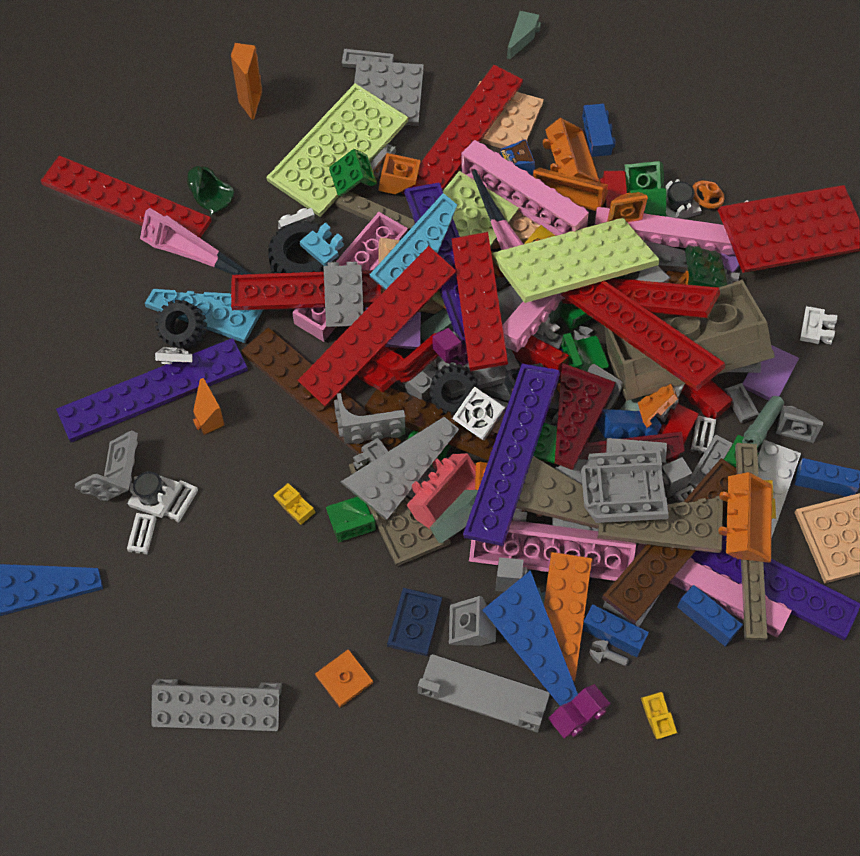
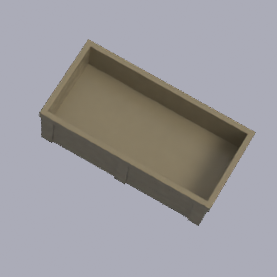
[604,280,775,401]

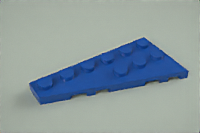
[0,564,103,616]
[483,571,578,706]

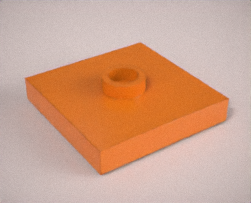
[315,650,373,708]

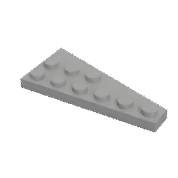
[340,417,459,520]

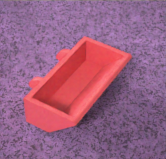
[407,453,476,529]

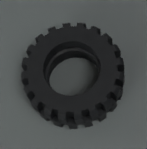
[268,221,338,274]

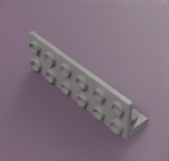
[418,654,550,733]
[152,679,282,731]

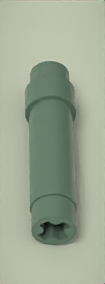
[742,396,784,446]

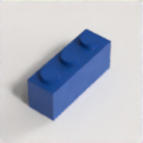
[582,103,615,157]
[596,409,661,439]
[795,458,860,497]
[677,585,743,647]
[582,604,649,657]

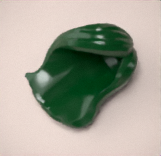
[187,166,235,215]

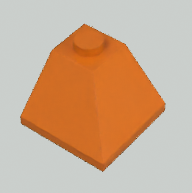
[378,153,421,194]
[607,192,648,223]
[193,378,224,435]

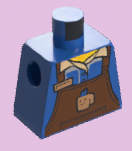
[500,139,535,175]

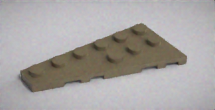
[516,456,599,529]
[349,461,451,567]
[598,496,723,553]

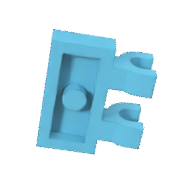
[300,223,344,266]

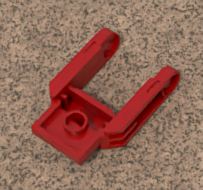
[357,333,439,392]

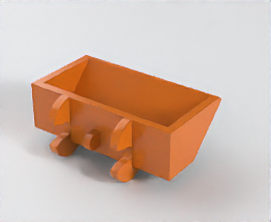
[231,43,262,120]
[542,118,600,182]
[533,168,608,211]
[718,472,772,562]

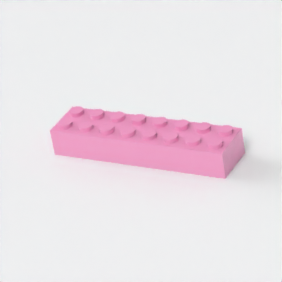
[461,140,589,236]
[293,212,408,342]
[469,520,636,581]

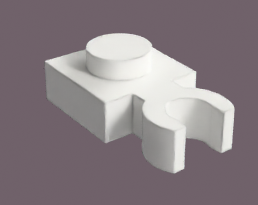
[537,317,560,339]

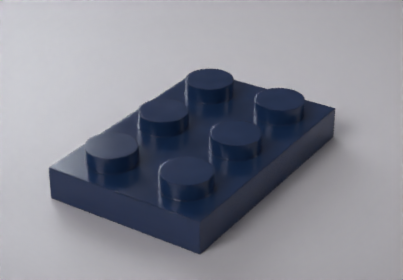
[387,588,442,656]

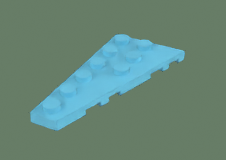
[370,193,457,290]
[145,289,263,343]

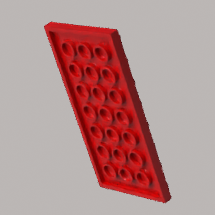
[718,185,860,273]

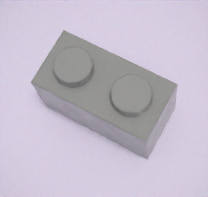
[662,457,692,499]
[495,557,527,592]

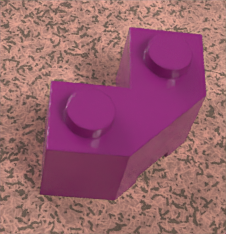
[432,328,468,366]
[548,684,610,738]

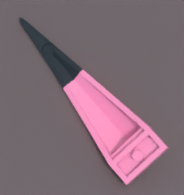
[472,169,524,250]
[140,208,251,275]

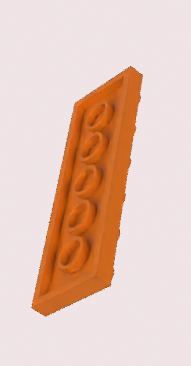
[544,552,592,682]

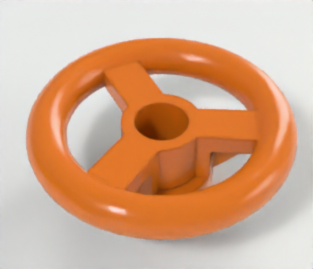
[692,180,724,209]

